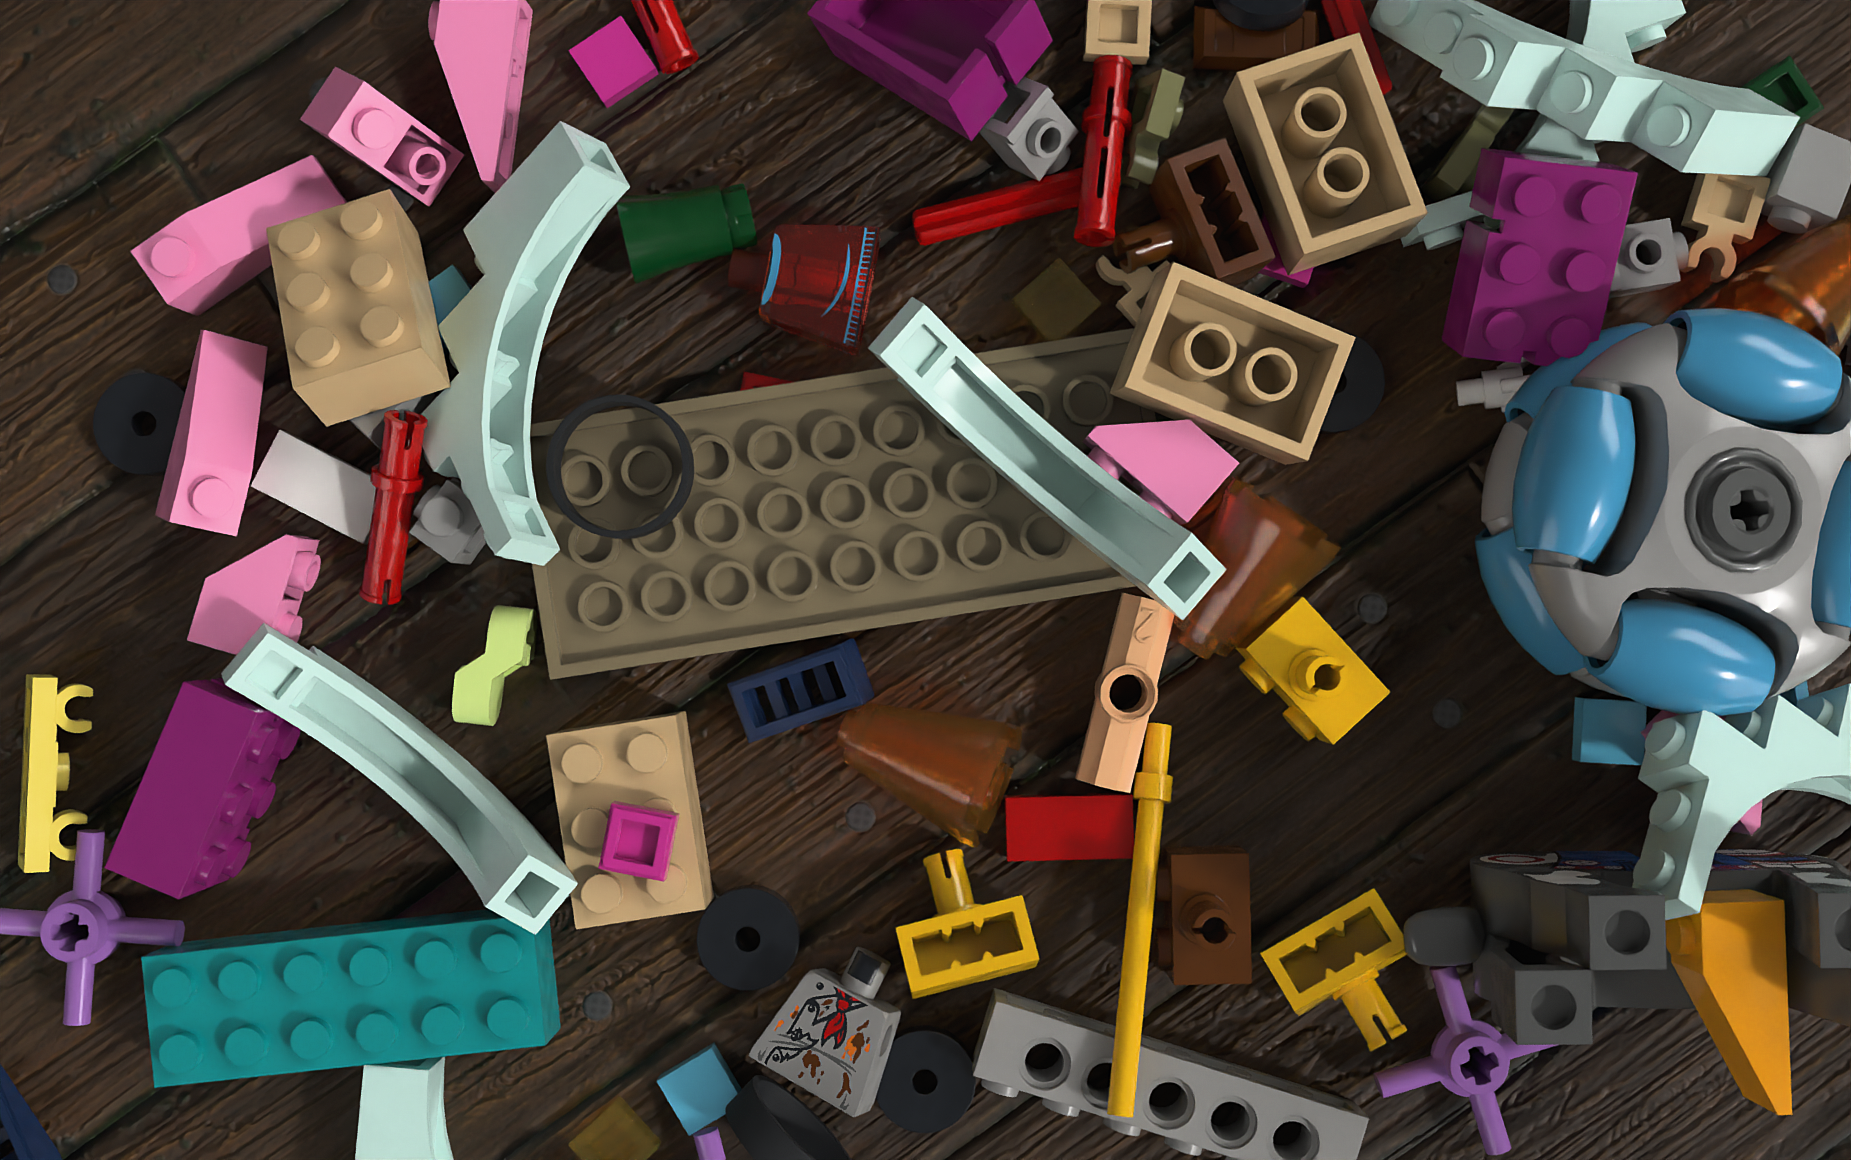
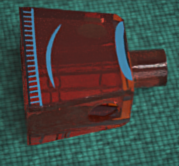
[728,225,881,357]

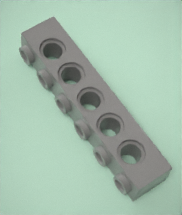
[972,988,1369,1160]

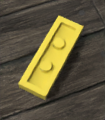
[18,674,93,873]

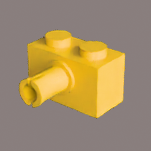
[1235,596,1390,745]
[895,849,1039,999]
[1260,888,1407,1051]

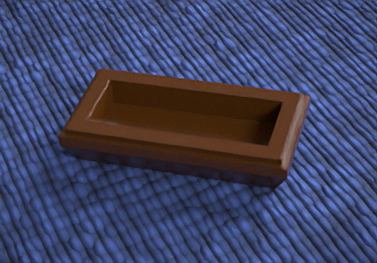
[1192,6,1320,71]

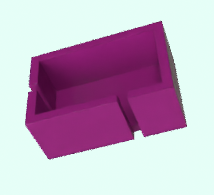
[807,0,1053,141]
[1442,148,1638,366]
[104,678,301,899]

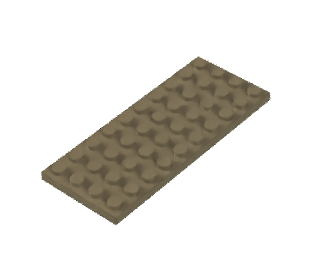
[530,328,1156,680]

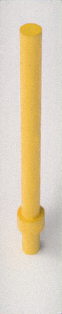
[1107,723,1173,1118]

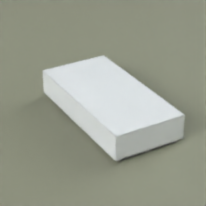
[251,430,376,544]

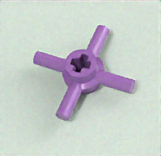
[0,829,185,1026]
[1374,966,1556,1155]

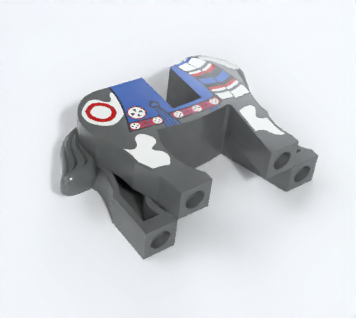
[1403,849,1851,1045]

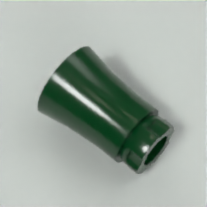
[616,183,757,284]

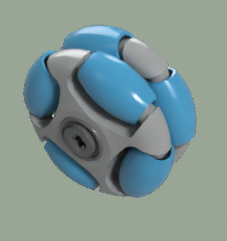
[1475,308,1851,716]

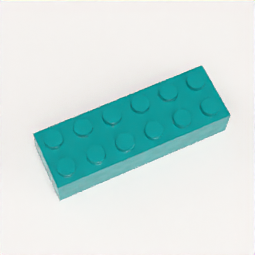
[141,909,561,1088]

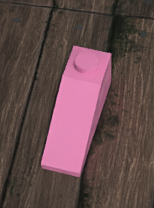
[428,0,533,193]
[131,155,347,316]
[155,330,268,536]

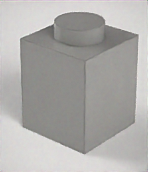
[1760,123,1851,234]

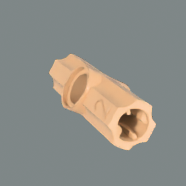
[1075,593,1174,793]

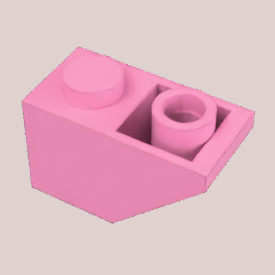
[300,67,464,207]
[1082,420,1239,525]
[187,534,321,655]

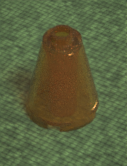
[1715,213,1851,356]
[1173,476,1342,660]
[837,702,1023,848]

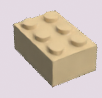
[1223,33,1428,275]
[266,189,451,427]
[1109,262,1356,465]
[546,711,714,929]

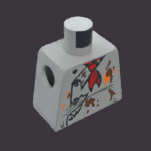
[748,946,901,1117]

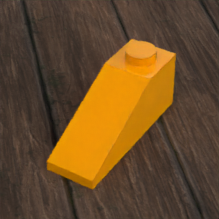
[1665,889,1792,1115]

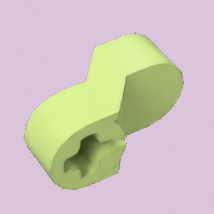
[452,605,537,726]

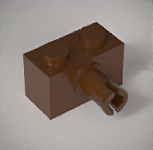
[1113,138,1276,286]
[1154,845,1252,985]

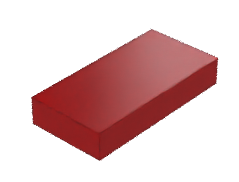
[1005,793,1134,862]

